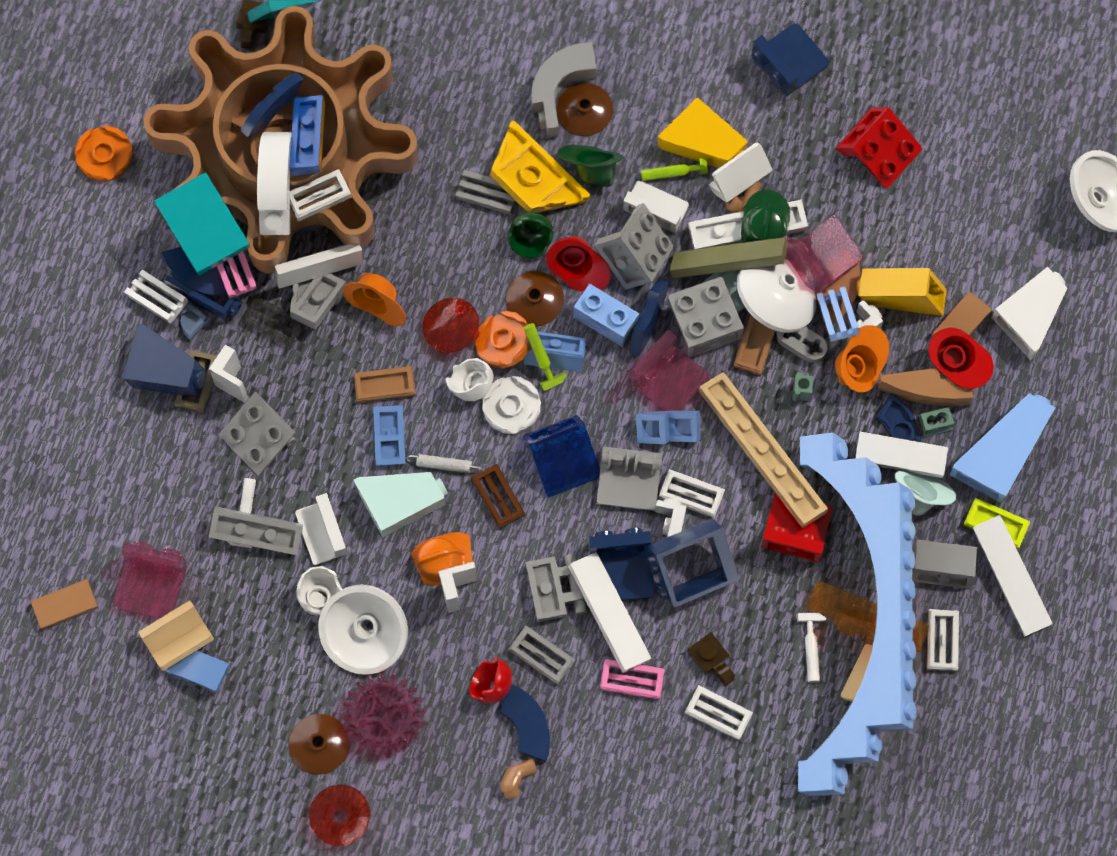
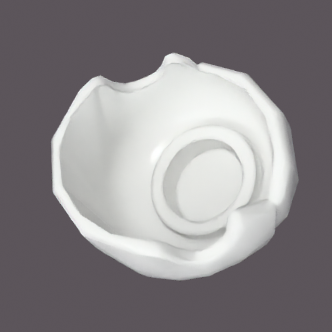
[446,358,494,401]
[296,566,342,616]

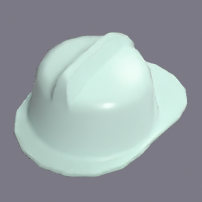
[895,471,956,516]

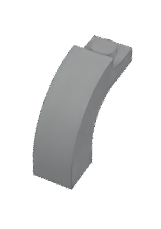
[531,42,596,138]

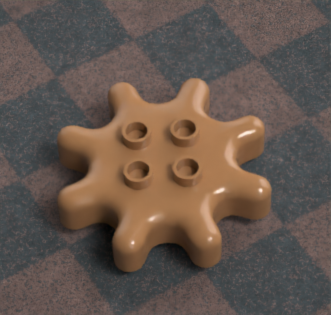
[143,6,418,274]

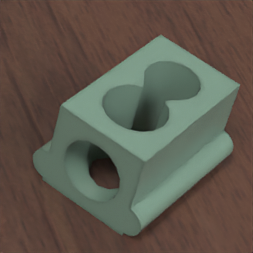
[792,372,813,402]
[918,407,954,437]

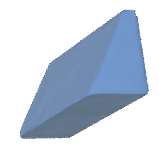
[524,332,587,372]

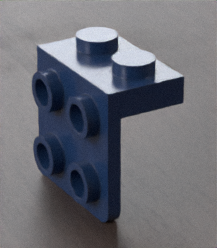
[751,23,829,97]
[589,528,654,601]

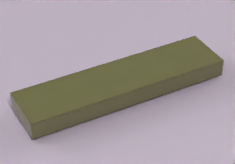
[670,237,788,278]

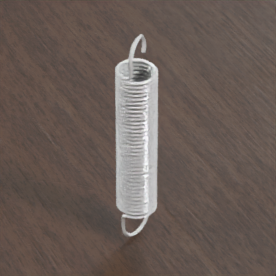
[406,454,482,473]

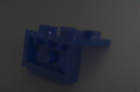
[523,415,600,497]

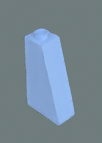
[949,393,1056,504]

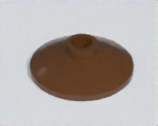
[556,83,613,136]
[506,271,564,326]
[289,714,350,774]

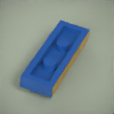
[289,95,325,176]

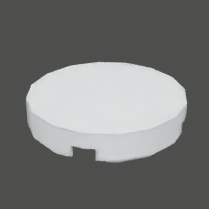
[482,376,541,434]

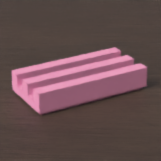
[217,251,257,299]
[600,659,665,700]

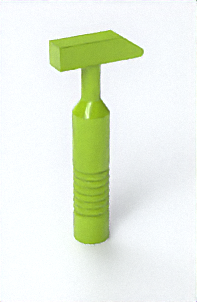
[641,158,708,181]
[524,323,567,391]

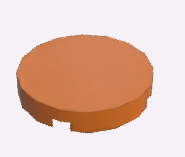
[75,125,133,182]
[475,311,531,369]

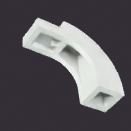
[257,132,292,235]

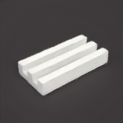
[290,169,352,222]
[124,270,188,324]
[659,469,725,518]
[927,609,959,672]
[685,685,753,740]

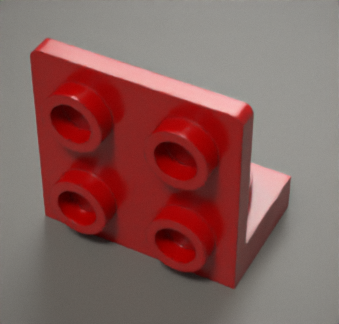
[836,107,922,188]
[761,493,833,563]

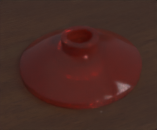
[309,785,371,846]

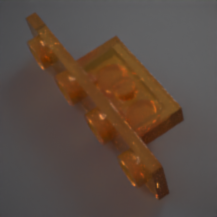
[807,581,929,653]

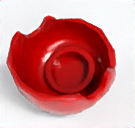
[469,657,512,704]

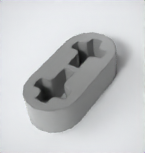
[776,327,827,363]

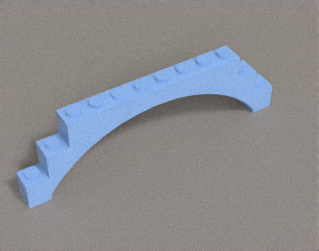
[798,433,916,796]

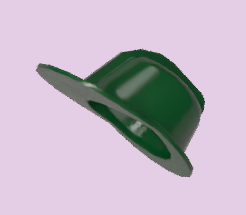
[558,145,623,187]
[741,190,790,243]

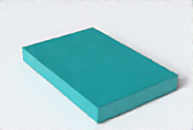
[154,172,250,276]

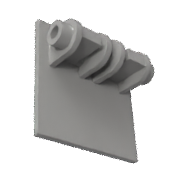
[219,392,296,476]
[596,447,662,511]

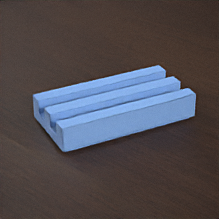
[817,286,859,342]

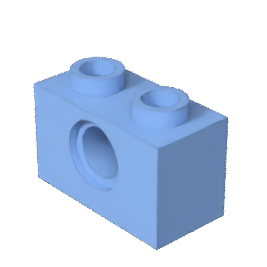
[573,283,639,347]

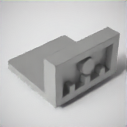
[594,203,673,290]
[668,277,744,358]

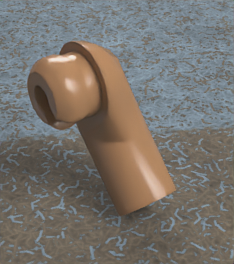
[726,181,761,214]
[500,758,537,799]

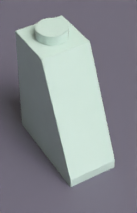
[353,472,448,537]

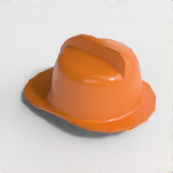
[343,273,406,326]
[835,325,889,393]
[411,532,473,586]

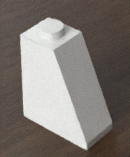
[991,267,1067,361]

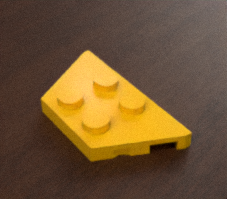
[490,120,590,213]

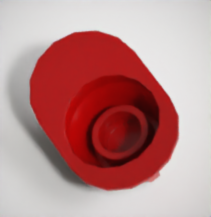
[546,236,611,292]
[928,327,994,389]

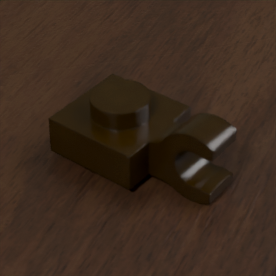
[236,0,268,50]
[687,632,735,687]

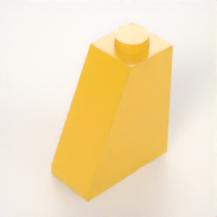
[657,97,748,168]
[857,268,947,316]

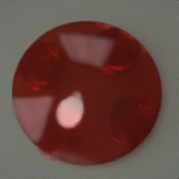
[422,297,480,355]

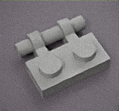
[526,554,588,622]

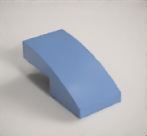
[373,405,406,466]
[636,411,701,444]
[164,651,230,693]

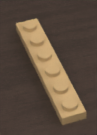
[699,372,828,528]

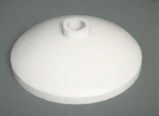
[1070,150,1117,232]
[737,259,817,333]
[318,585,408,674]

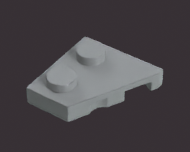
[290,258,346,330]

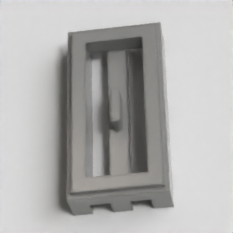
[455,170,515,215]
[508,626,575,685]

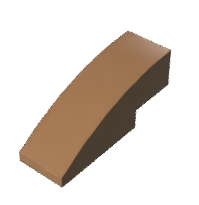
[877,368,974,407]

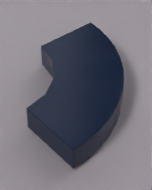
[241,73,304,137]
[160,247,232,296]
[629,279,670,356]
[876,393,921,442]
[500,684,550,762]

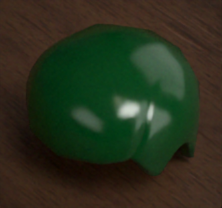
[508,212,554,259]

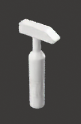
[227,478,256,548]
[796,613,826,683]

